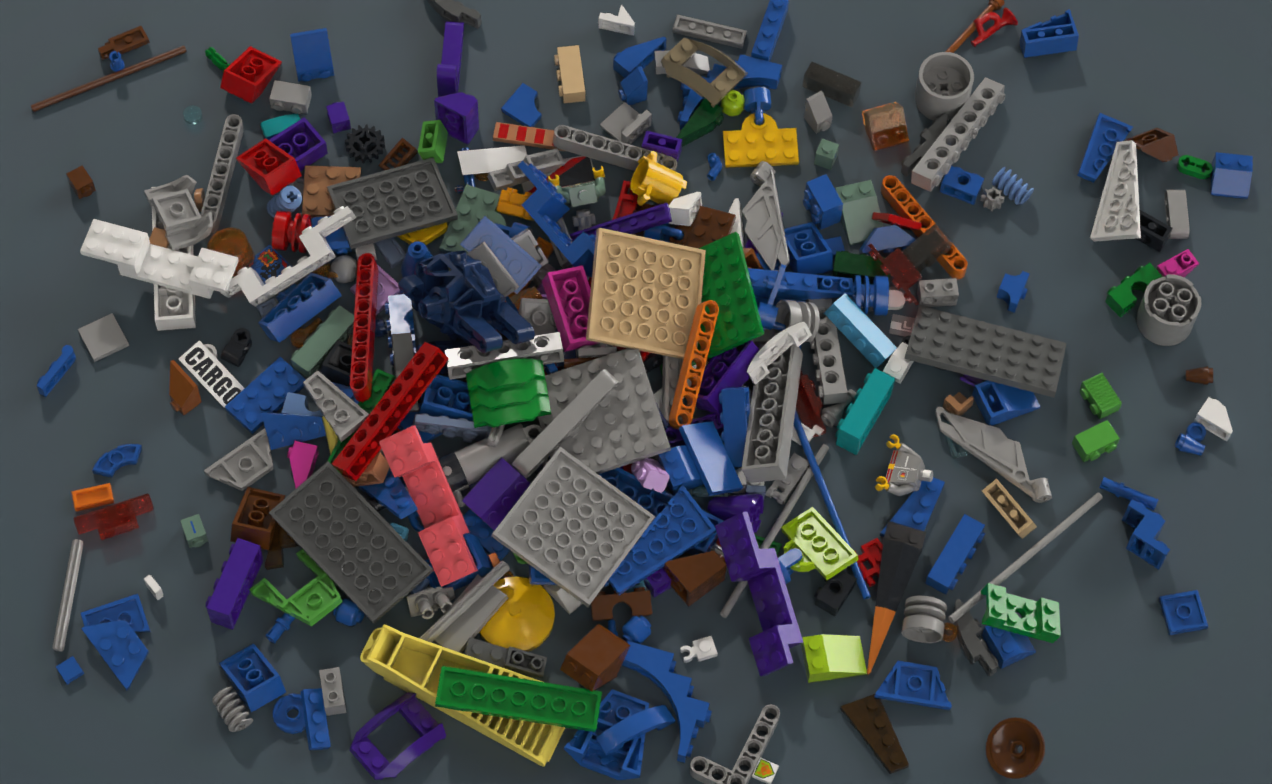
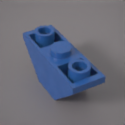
[859,225,918,256]

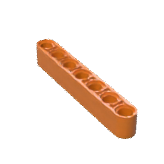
[881,175,968,279]
[669,300,719,429]

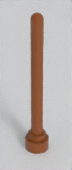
[945,0,1005,53]

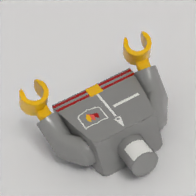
[875,434,933,496]

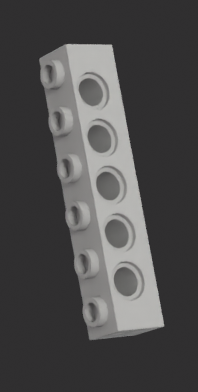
[808,298,847,405]
[445,332,564,380]

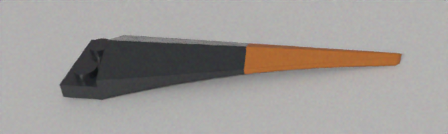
[867,521,926,675]

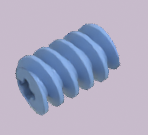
[992,167,1034,205]
[267,186,302,218]

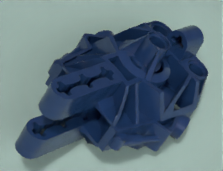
[398,251,535,353]

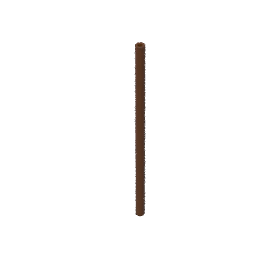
[30,45,187,112]

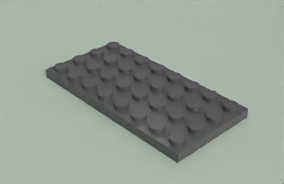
[904,305,1067,397]
[269,461,433,624]

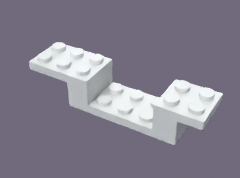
[221,206,356,307]
[80,219,239,299]

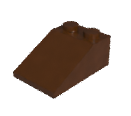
[230,487,285,550]

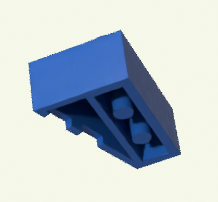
[1019,9,1079,58]

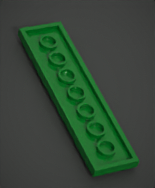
[435,666,602,732]

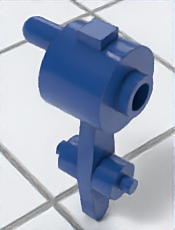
[758,264,790,331]

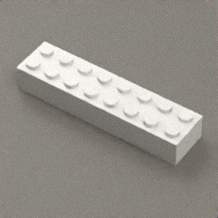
[151,187,196,331]

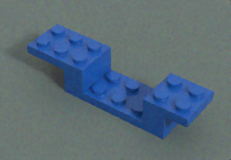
[518,161,596,278]

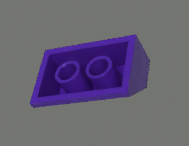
[434,92,479,145]
[461,457,531,530]

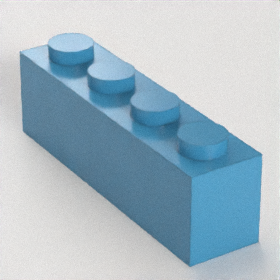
[824,293,897,368]

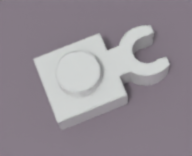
[680,636,718,663]

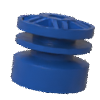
[851,275,889,316]

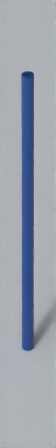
[794,410,871,599]

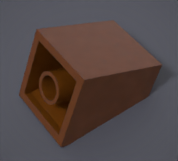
[664,551,727,607]
[560,624,631,692]

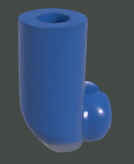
[707,153,723,181]

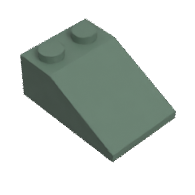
[835,180,883,246]

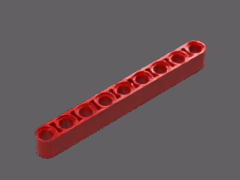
[350,253,379,402]

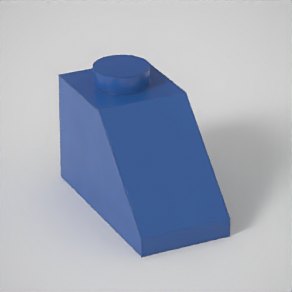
[618,66,648,105]

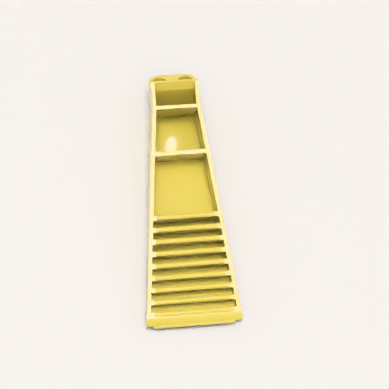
[360,624,565,767]

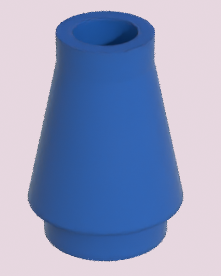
[1175,433,1205,456]

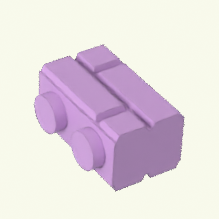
[631,458,670,493]

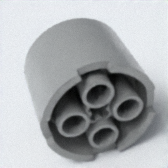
[915,52,974,121]
[1136,275,1201,346]

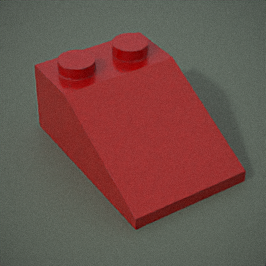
[220,46,282,103]
[236,138,302,195]

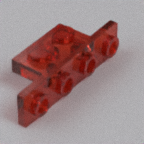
[868,244,922,306]
[796,371,826,438]
[73,493,154,540]

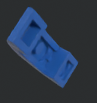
[596,705,676,755]

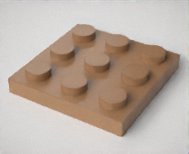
[302,166,361,218]

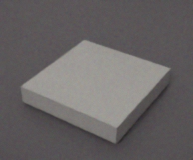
[78,313,129,362]

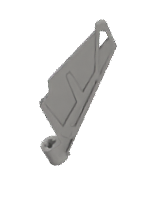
[742,161,790,271]
[935,407,1052,503]

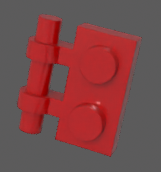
[854,537,882,587]

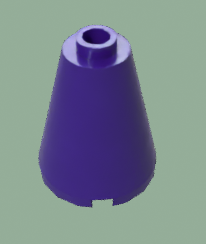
[708,494,764,533]

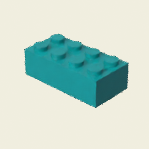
[835,368,895,455]

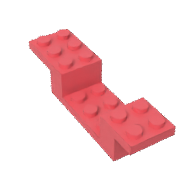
[379,425,478,587]

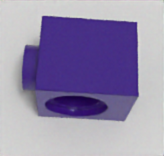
[326,101,351,134]
[644,567,671,598]

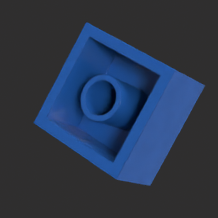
[803,174,843,230]

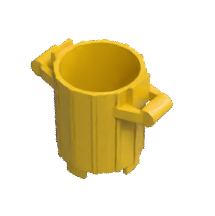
[630,151,687,206]

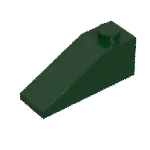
[676,98,724,147]

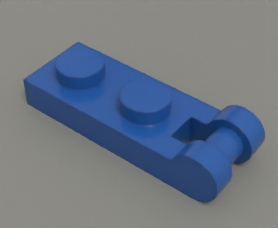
[36,345,76,397]

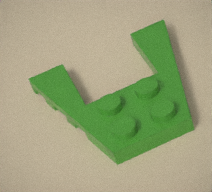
[249,549,343,627]

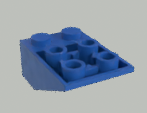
[972,381,1041,426]

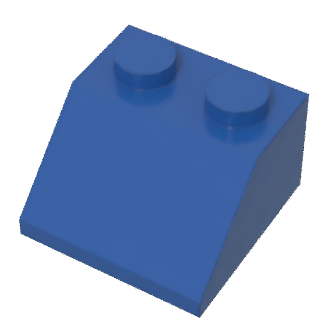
[1211,152,1253,199]
[982,626,1036,669]

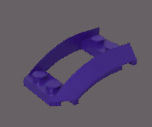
[350,692,446,780]

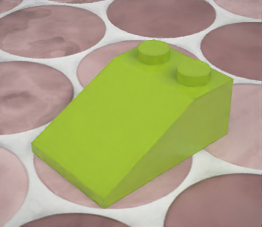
[801,634,867,683]

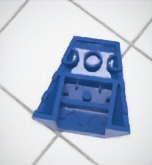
[564,689,649,780]

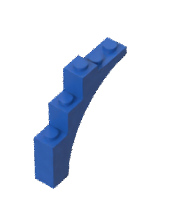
[677,54,782,130]
[622,641,712,763]

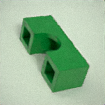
[1105,263,1163,317]

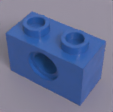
[940,166,984,205]

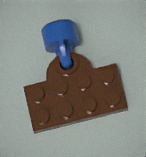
[644,206,736,249]

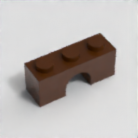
[591,587,652,621]

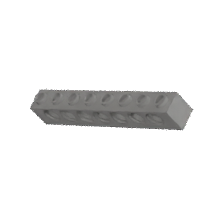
[911,77,1005,192]

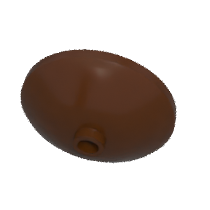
[986,717,1045,779]

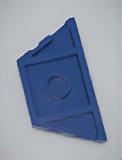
[81,619,149,690]
[874,661,952,710]

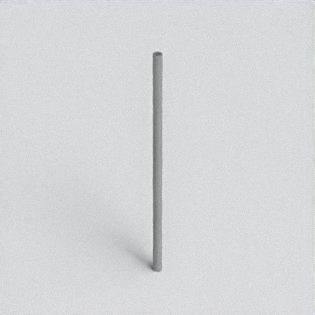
[720,444,829,618]
[948,493,1103,623]

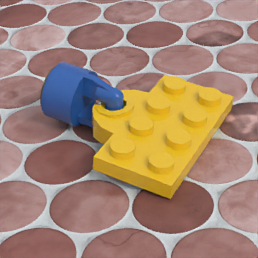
[723,86,799,168]

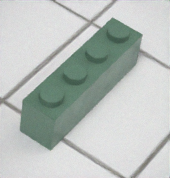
[291,305,354,378]

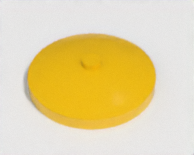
[479,577,555,652]

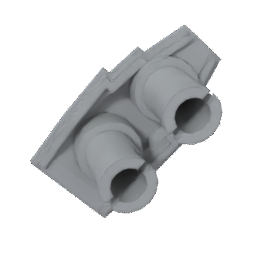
[406,587,455,619]

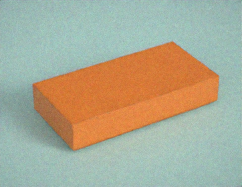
[71,483,114,511]

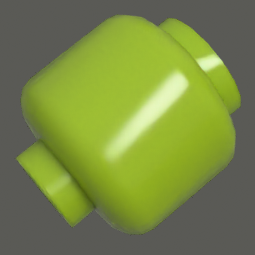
[721,89,745,116]

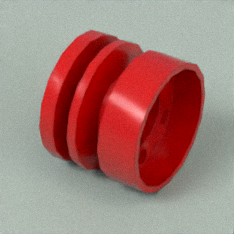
[272,210,312,253]

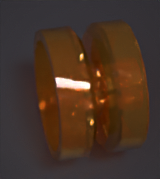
[207,228,255,276]

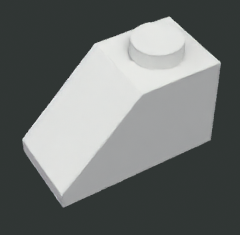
[669,192,702,226]
[883,342,914,384]
[1194,397,1233,442]

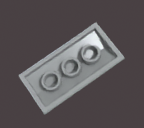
[519,298,557,336]

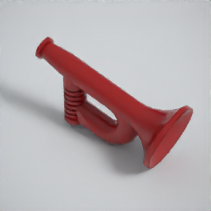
[971,8,1018,47]

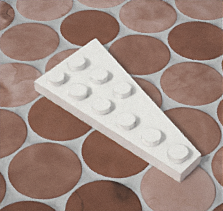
[1090,140,1141,242]

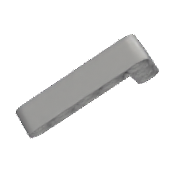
[690,704,780,784]

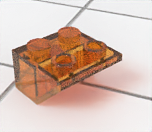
[862,102,909,151]

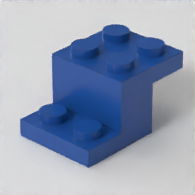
[1122,499,1170,570]

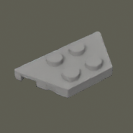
[204,428,274,491]

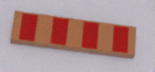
[493,122,565,151]

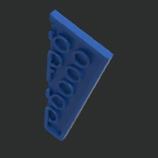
[608,484,717,595]

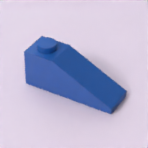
[613,37,667,78]

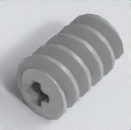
[212,687,253,732]

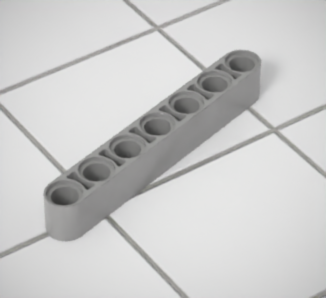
[201,114,244,233]
[553,125,677,171]
[512,369,619,478]

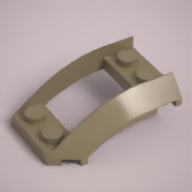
[661,38,748,107]

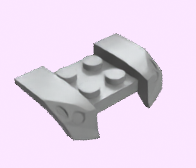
[144,175,213,251]

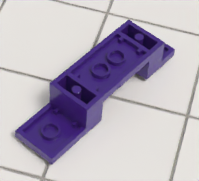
[715,512,803,676]

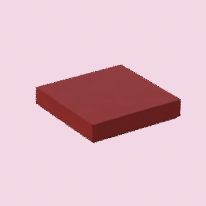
[872,212,922,230]

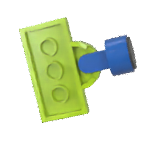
[778,507,859,584]

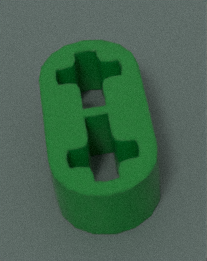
[1177,155,1213,180]

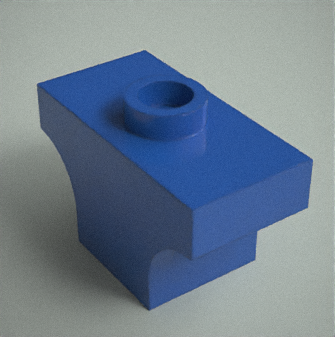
[997,271,1030,313]

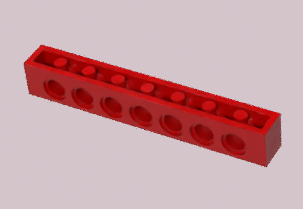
[332,342,449,481]

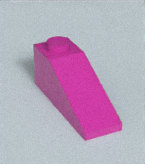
[288,441,319,488]

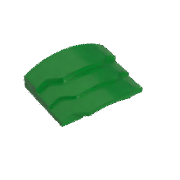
[466,359,551,428]

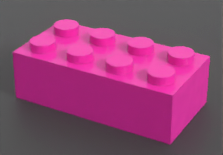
[542,265,600,352]

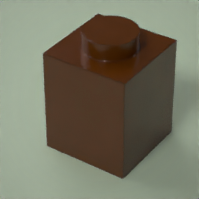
[66,165,96,199]

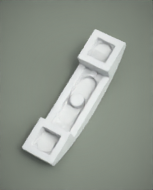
[747,322,812,385]

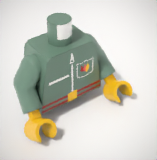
[548,166,606,207]

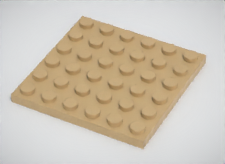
[586,228,706,361]

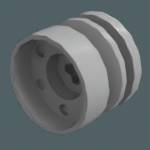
[772,300,820,342]
[901,596,947,643]

